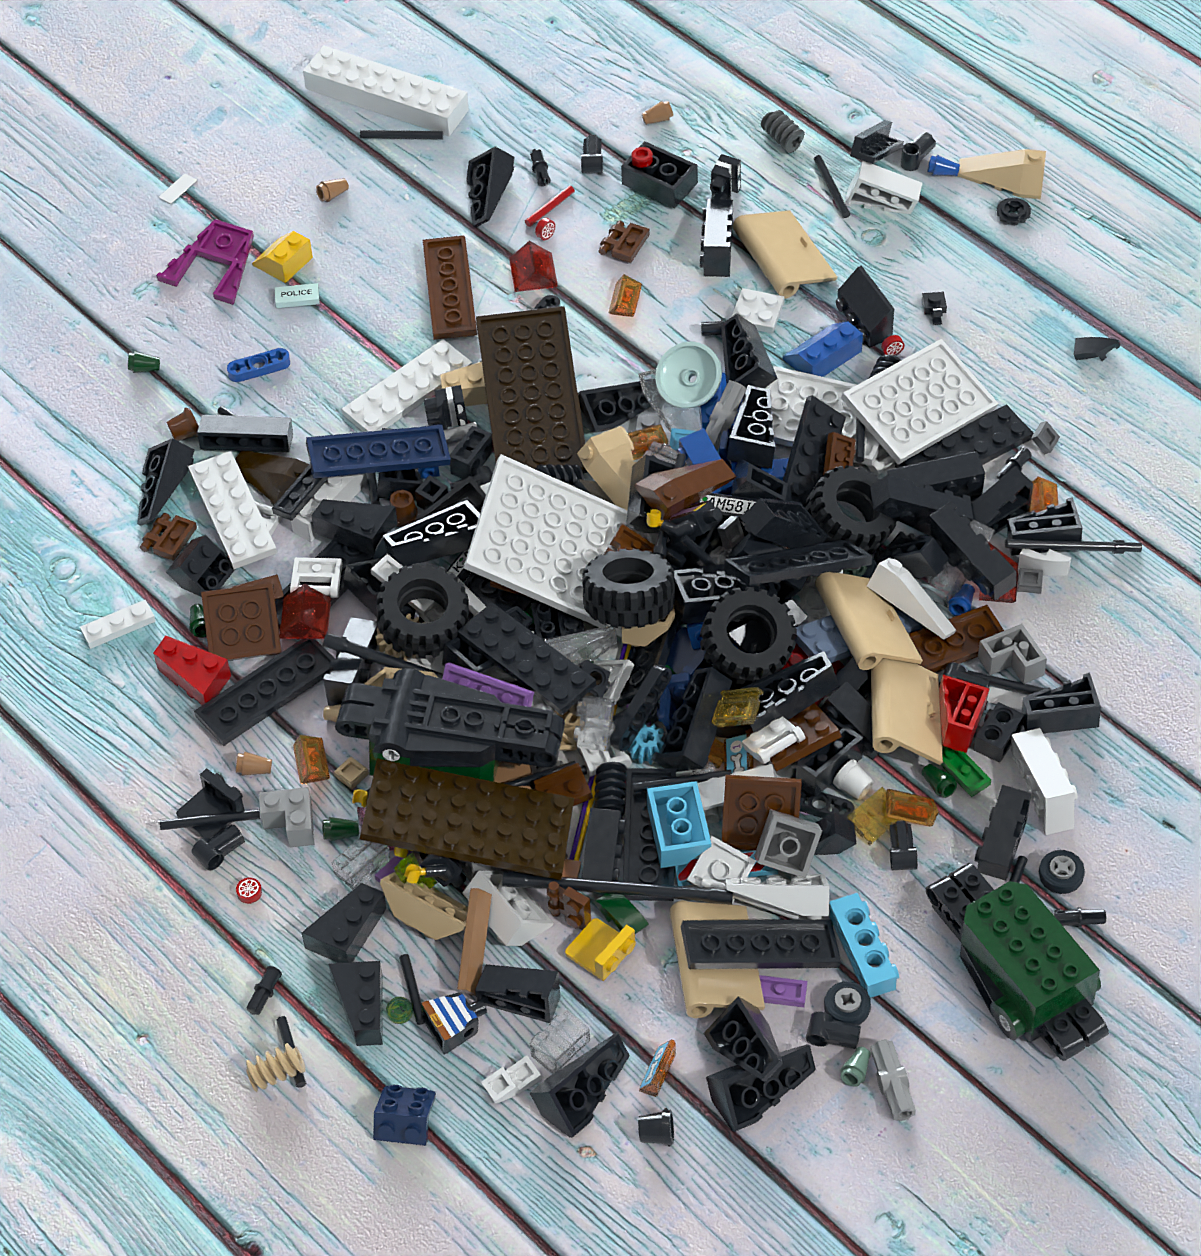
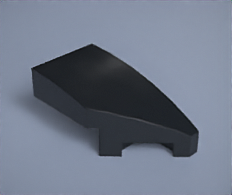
[1073,337,1120,361]

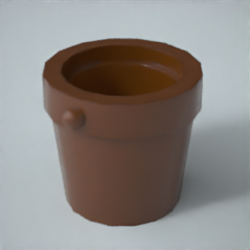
[166,407,199,441]
[390,490,418,528]

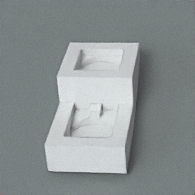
[1018,549,1071,576]
[481,1055,543,1104]

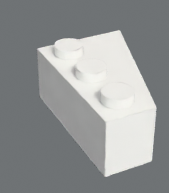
[845,161,922,214]

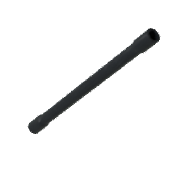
[322,632,443,679]
[502,871,733,905]

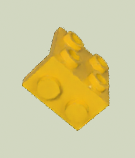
[565,918,636,982]

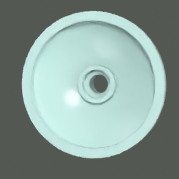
[655,341,722,409]

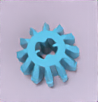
[627,723,664,765]

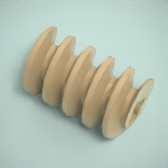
[246,1043,306,1092]

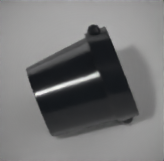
[638,1108,674,1147]

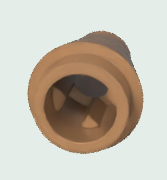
[641,101,674,125]
[316,178,349,202]
[236,751,272,776]

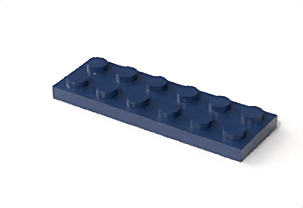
[306,425,451,478]

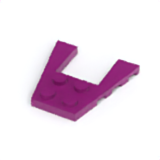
[156,219,254,305]

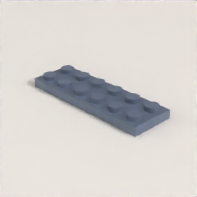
[794,603,926,663]

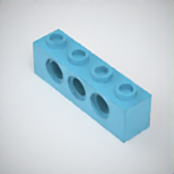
[829,893,899,998]

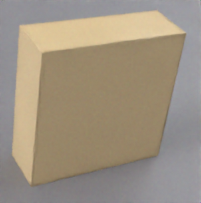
[334,756,369,789]

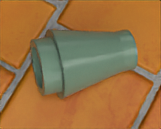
[840,1047,871,1087]

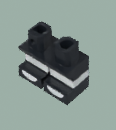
[710,154,741,200]
[423,385,468,430]

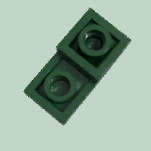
[594,893,649,934]

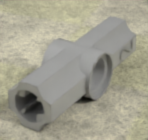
[706,380,747,451]
[870,1039,916,1121]

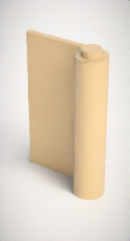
[732,210,838,299]
[815,572,923,670]
[871,658,943,765]
[669,900,765,1018]

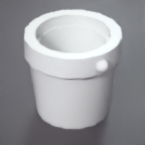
[833,759,874,800]

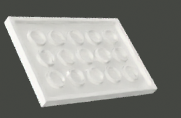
[841,339,999,464]
[765,366,882,466]

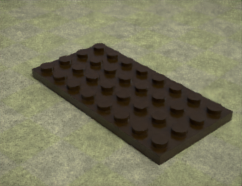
[476,306,588,473]
[359,758,574,880]

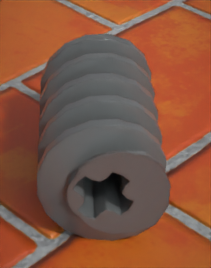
[761,110,805,153]

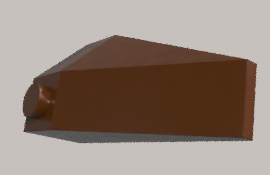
[634,459,736,520]

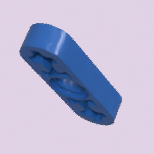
[227,348,291,382]

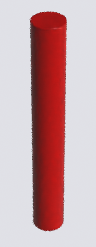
[525,185,575,227]

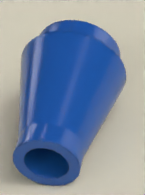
[927,155,960,176]
[948,584,975,616]

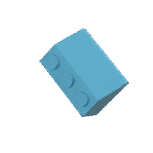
[647,781,712,868]

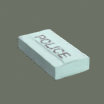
[275,283,320,308]

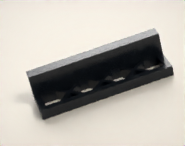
[850,120,904,164]

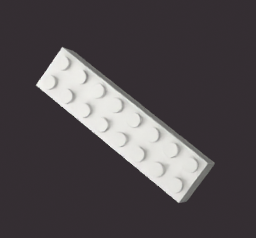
[303,45,469,136]

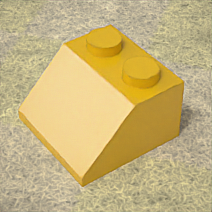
[252,231,313,283]

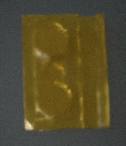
[711,687,763,727]
[846,787,902,846]

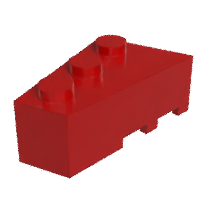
[153,635,231,705]
[939,675,990,753]

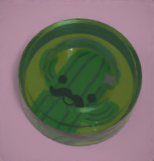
[386,997,413,1024]

